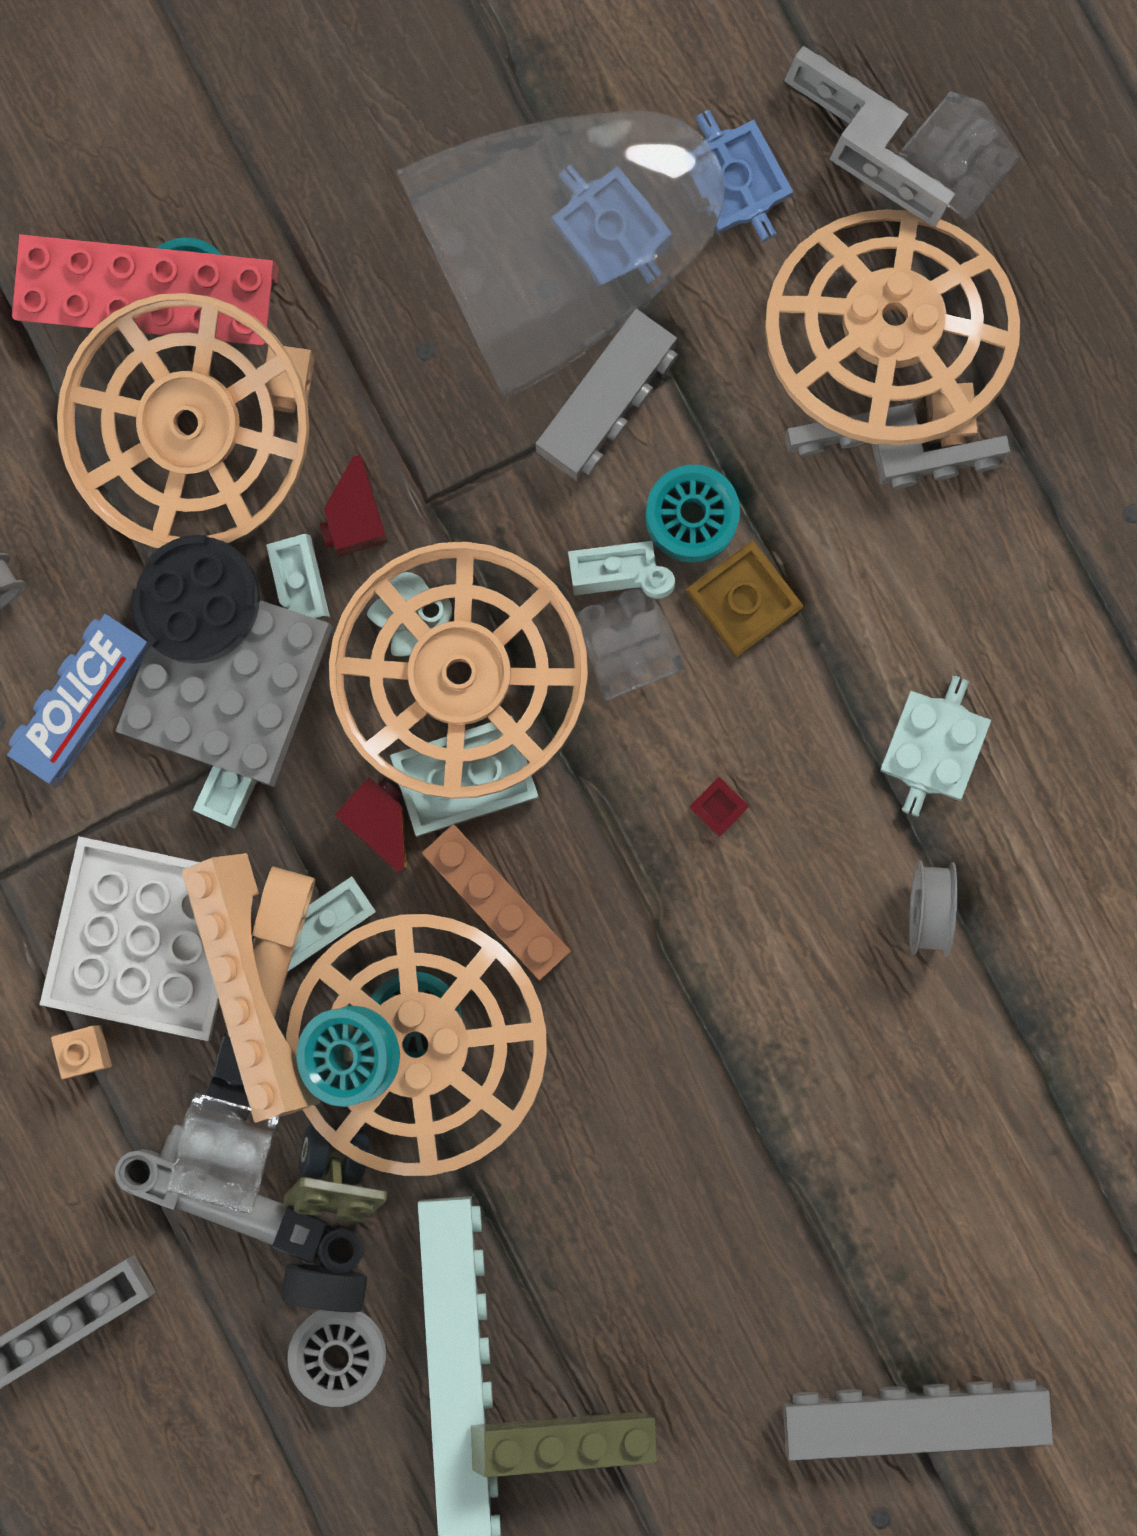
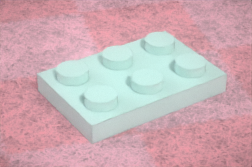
[390,716,539,837]

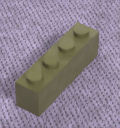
[471,1412,657,1477]

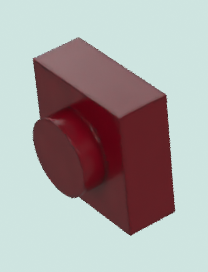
[689,777,749,838]

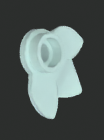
[367,572,453,657]

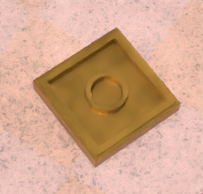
[685,540,804,659]

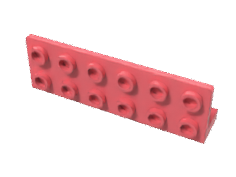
[12,234,279,346]

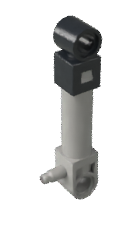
[115,1124,365,1273]

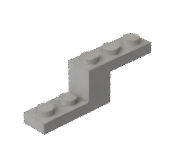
[784,46,956,228]
[784,403,1011,489]

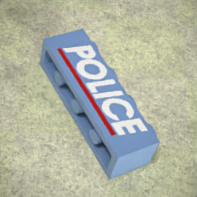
[7,614,151,787]

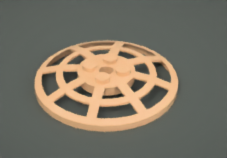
[765,209,1020,446]
[57,293,309,548]
[329,542,588,799]
[286,914,547,1176]

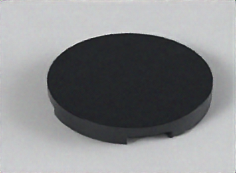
[132,535,260,664]

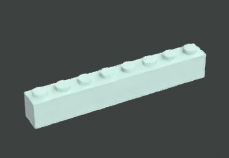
[418,1196,501,1536]

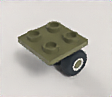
[283,1125,387,1222]

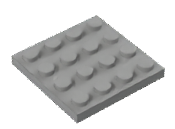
[116,600,333,787]

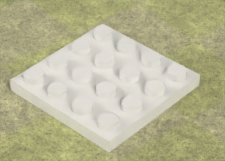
[40,836,219,1041]

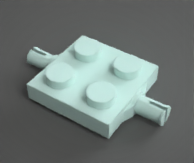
[880,676,991,817]

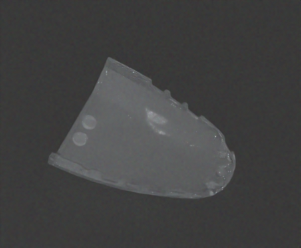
[397,110,725,399]

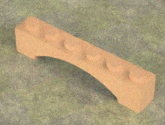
[182,853,320,1123]

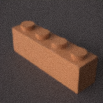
[422,824,571,981]

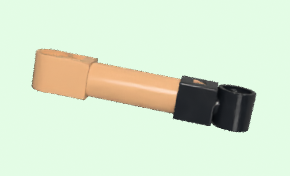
[203,866,315,1126]

